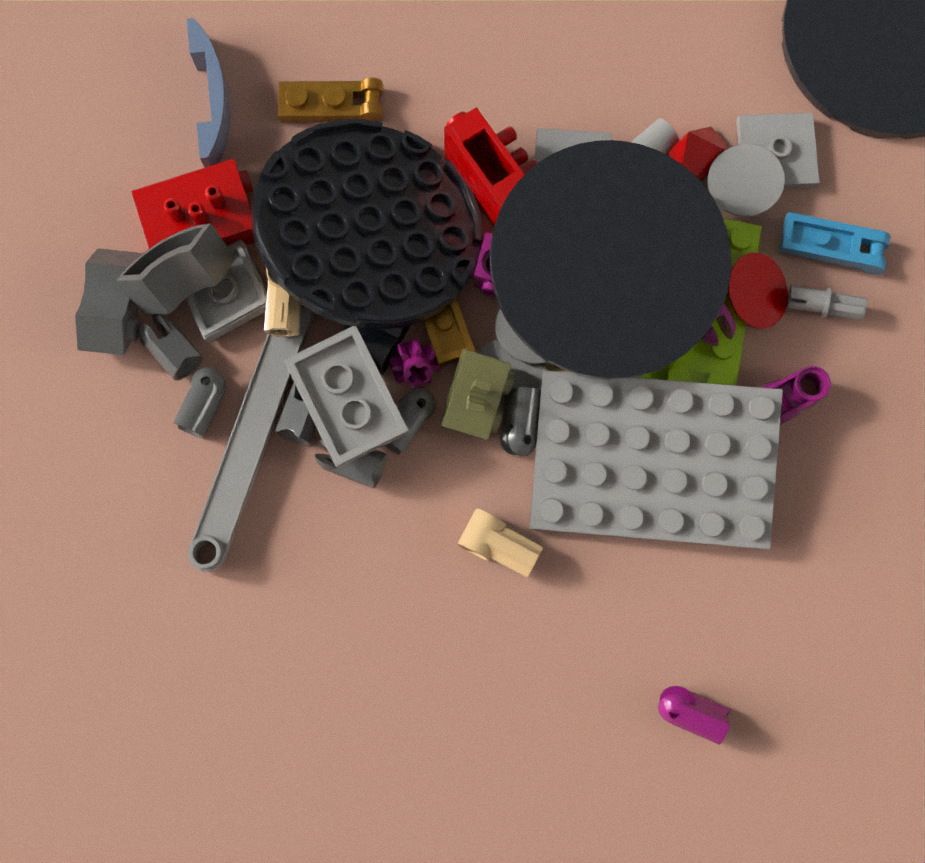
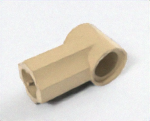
[264,267,302,338]
[457,509,543,578]

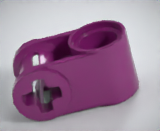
[762,366,831,425]

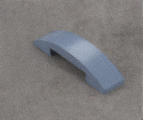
[187,18,230,168]

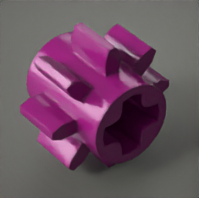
[389,338,440,389]

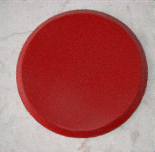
[728,252,788,329]

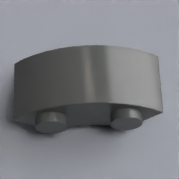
[116,223,236,314]
[75,248,143,355]

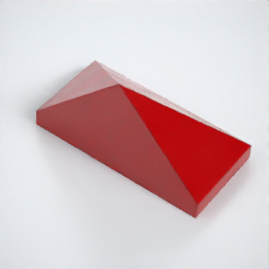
[666,126,729,181]

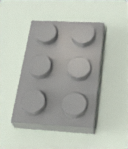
[284,326,409,469]

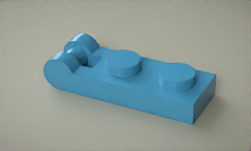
[779,212,891,274]

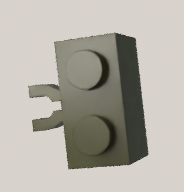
[440,349,514,440]

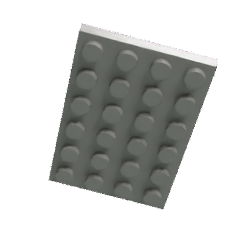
[530,370,783,549]

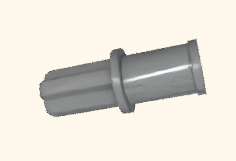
[787,284,868,320]

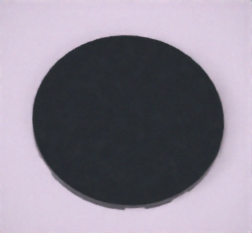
[781,0,925,139]
[251,119,483,329]
[489,140,731,380]

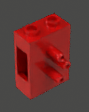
[444,107,538,227]
[131,158,255,249]

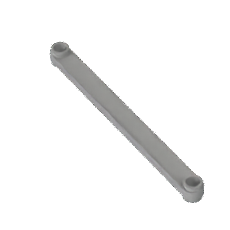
[188,305,315,573]

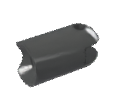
[138,314,203,381]
[173,367,226,438]
[275,383,316,445]
[500,387,541,456]
[384,388,436,455]
[315,439,387,489]

